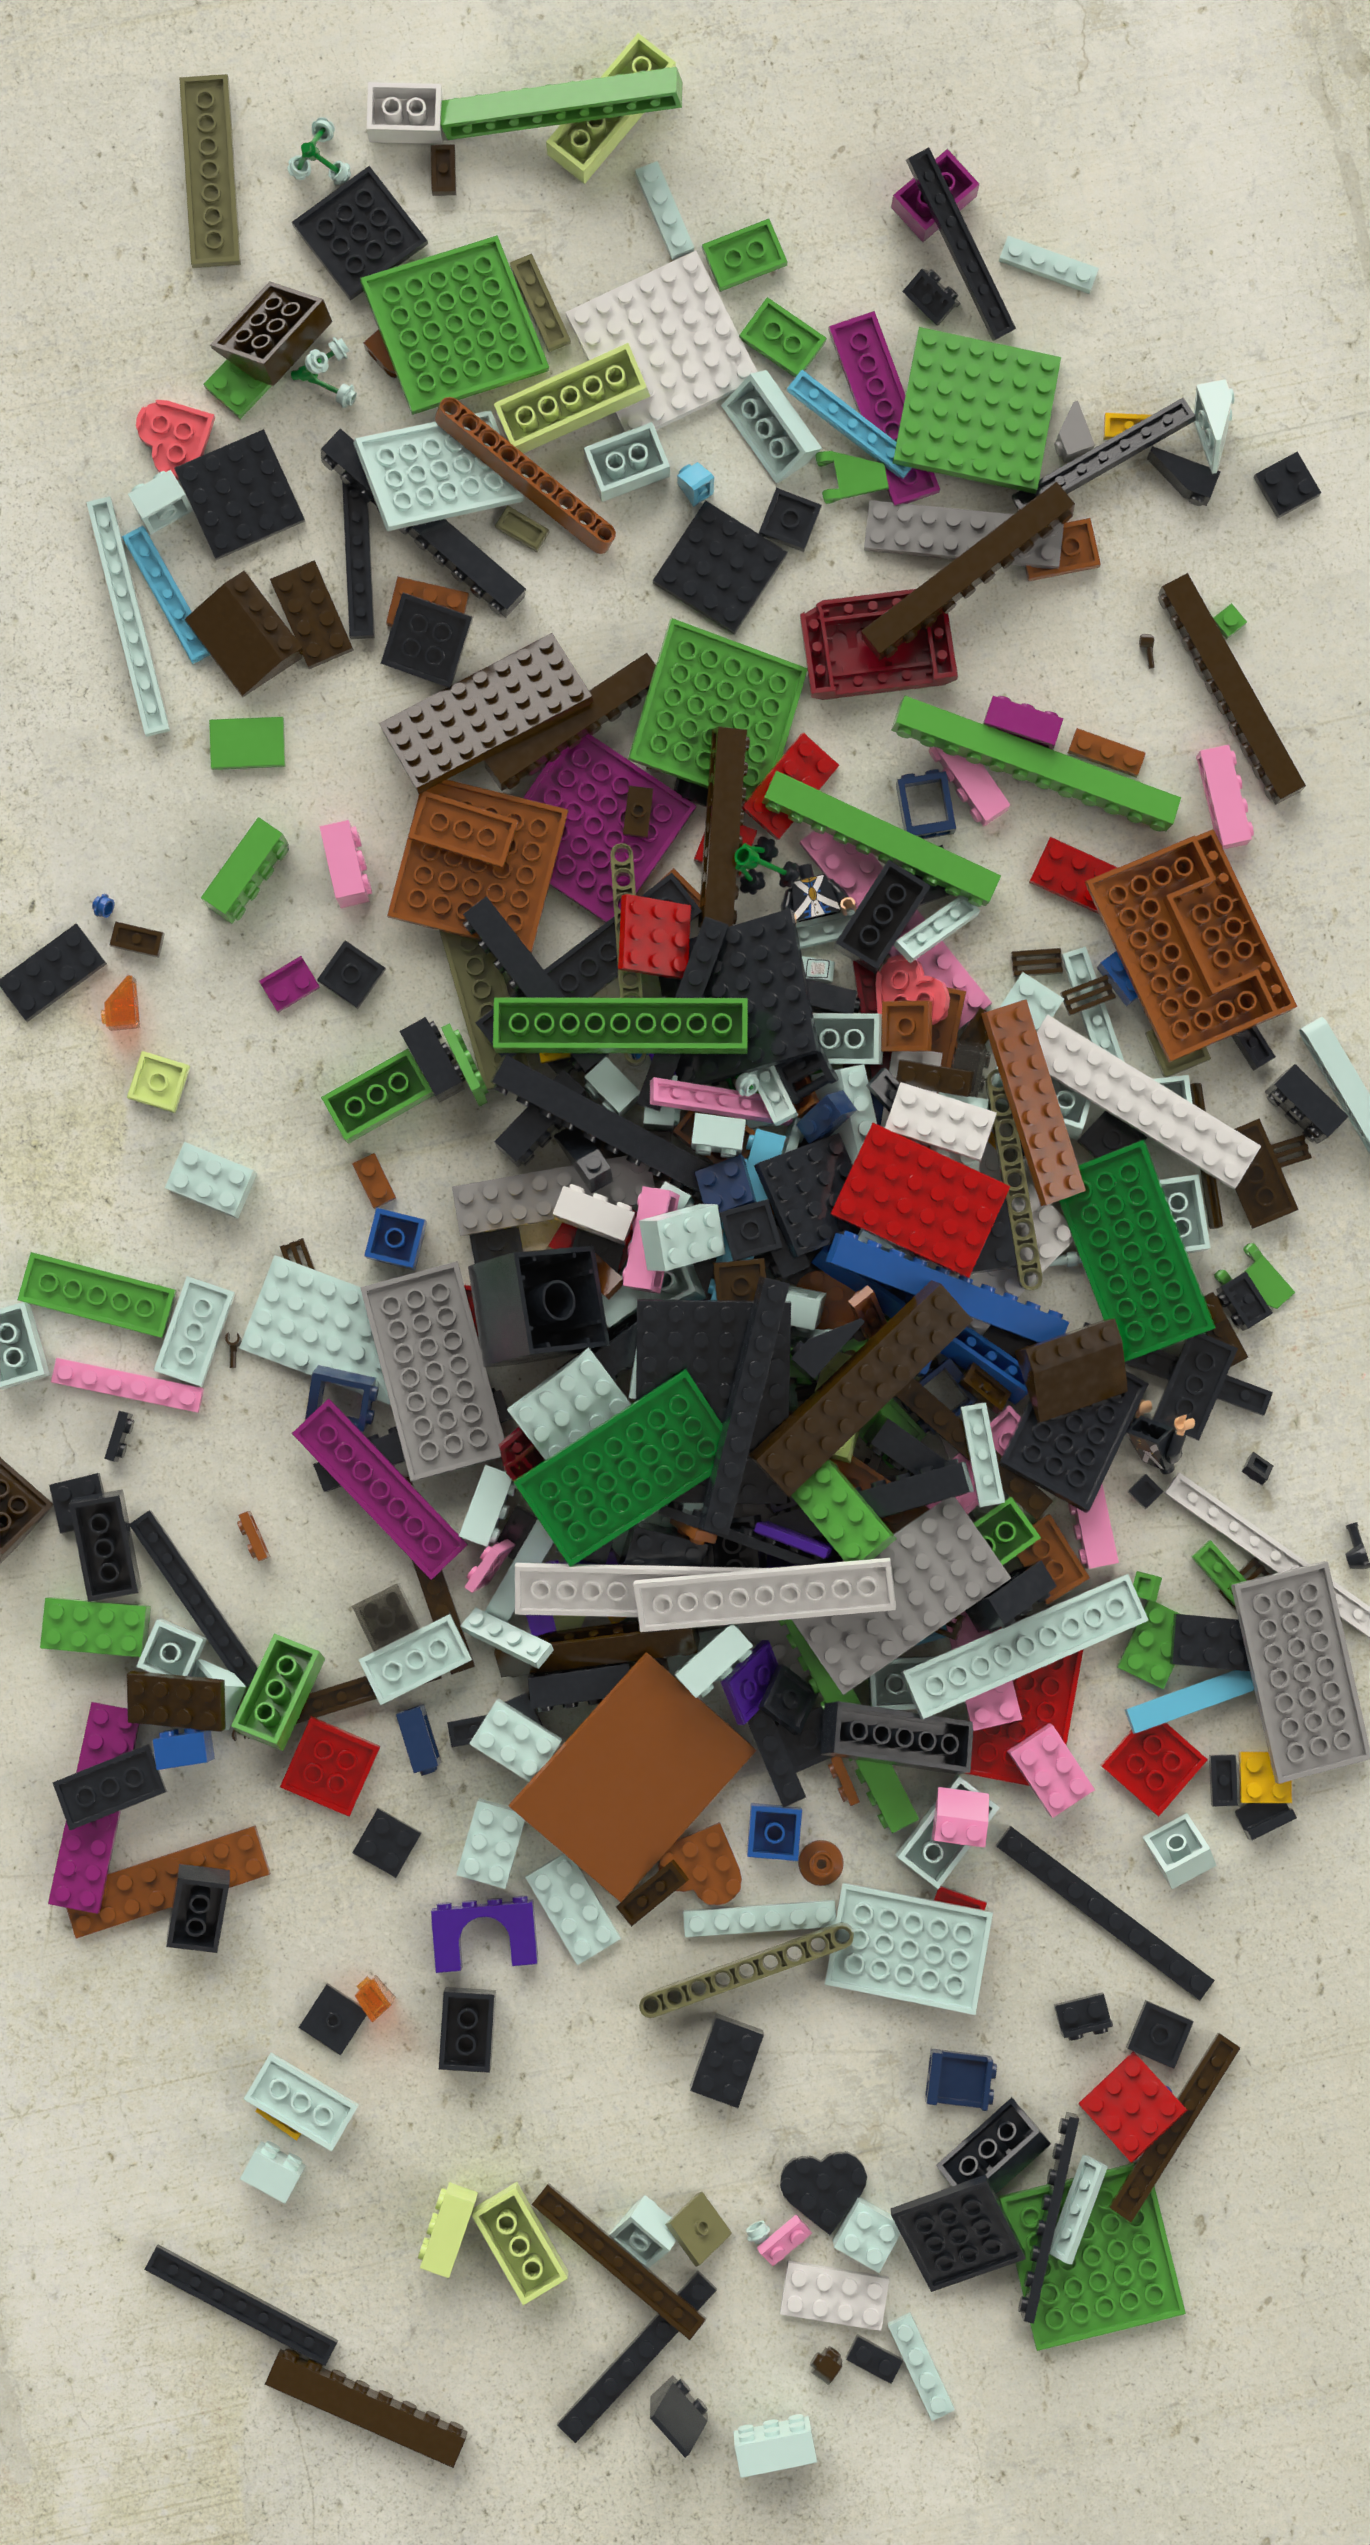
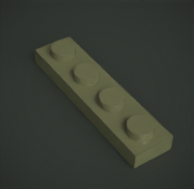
[510,253,571,353]

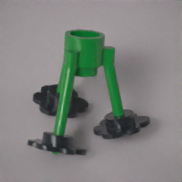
[735,836,800,895]

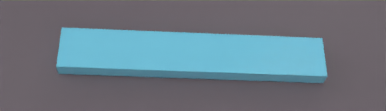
[787,370,911,479]
[122,525,210,664]
[1125,1670,1254,1734]

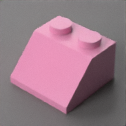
[932,1787,989,1848]

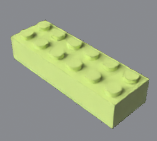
[546,33,676,184]
[494,343,650,453]

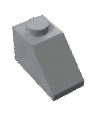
[1054,401,1095,463]

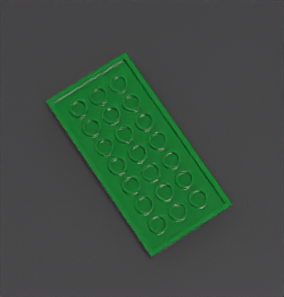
[1059,1140,1216,1362]
[514,1369,723,1567]

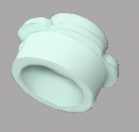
[746,2221,770,2244]

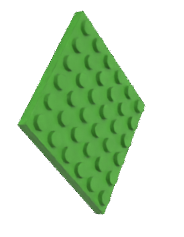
[360,235,549,415]
[892,327,1061,494]
[628,618,807,802]
[999,2162,1186,2351]

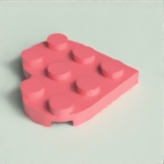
[136,400,215,480]
[876,955,950,1025]

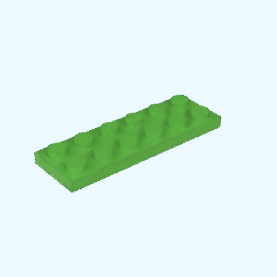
[17,1252,177,1338]

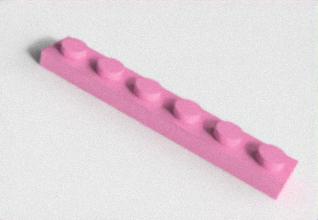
[650,1077,793,1126]
[51,1358,204,1413]

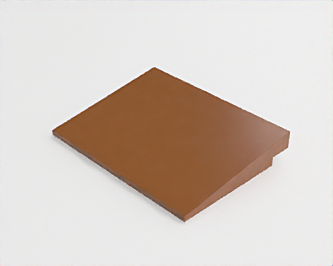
[1085,829,1298,1062]
[509,1652,757,1902]

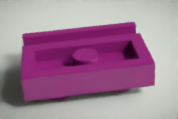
[259,956,321,1013]

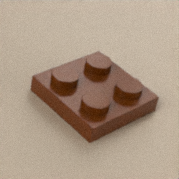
[881,1000,932,1052]

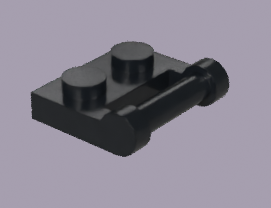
[774,1042,839,1105]

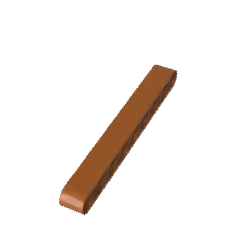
[435,397,616,554]

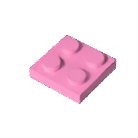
[465,1539,515,1593]

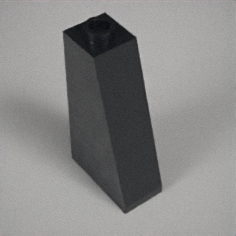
[806,979,861,1014]

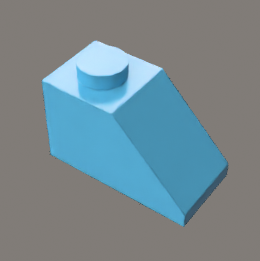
[677,462,714,507]

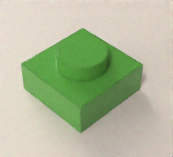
[1213,603,1247,639]
[1133,1571,1162,1602]

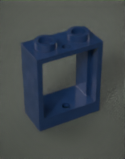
[896,769,956,839]
[901,1358,978,1435]
[305,1365,379,1432]
[396,1704,442,1776]

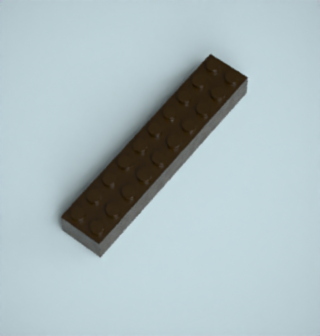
[749,1280,973,1497]

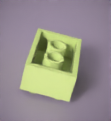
[418,2182,478,2278]

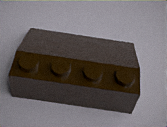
[210,281,333,386]
[184,570,303,698]
[1015,1318,1128,1423]
[0,1457,54,1564]

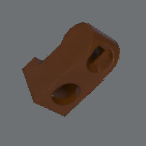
[363,329,397,378]

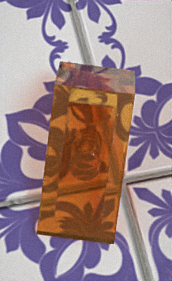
[101,975,140,1031]
[354,1975,396,2023]

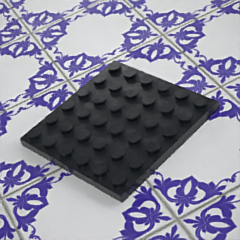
[659,908,820,1085]

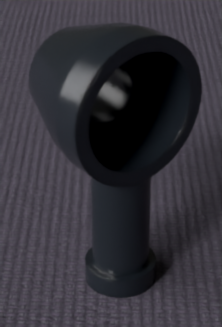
[1345,1522,1370,1569]

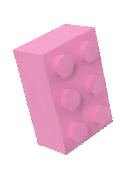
[319,820,372,908]
[1007,1723,1095,1818]

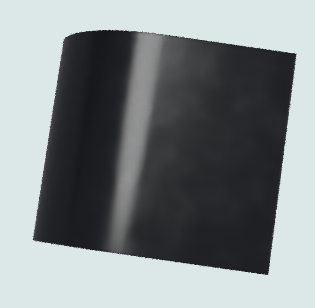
[468,1246,610,1367]

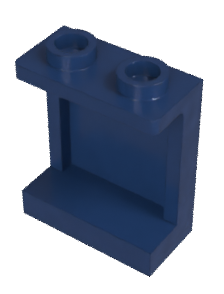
[925,2048,997,2111]

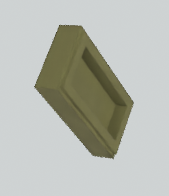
[495,505,550,552]

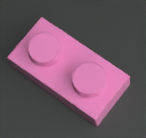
[757,2215,812,2266]

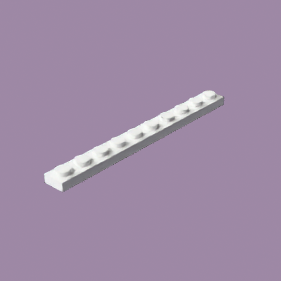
[1164,1472,1370,1638]

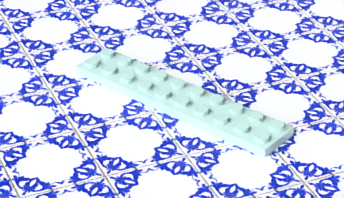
[901,1574,1148,1719]

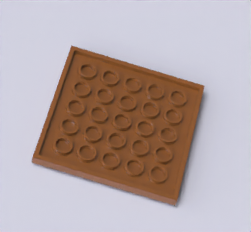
[387,780,569,954]

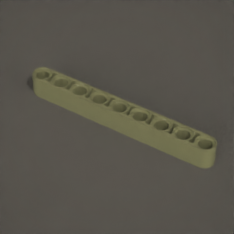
[610,843,646,1067]
[985,1069,1043,1290]
[639,1922,854,2018]

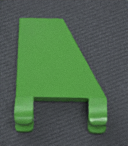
[815,451,889,504]
[1214,1243,1295,1309]

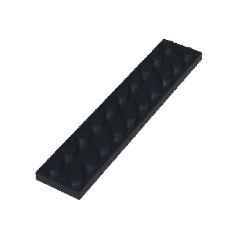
[475,873,702,1058]

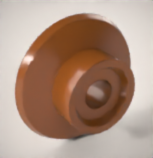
[798,1840,844,1886]

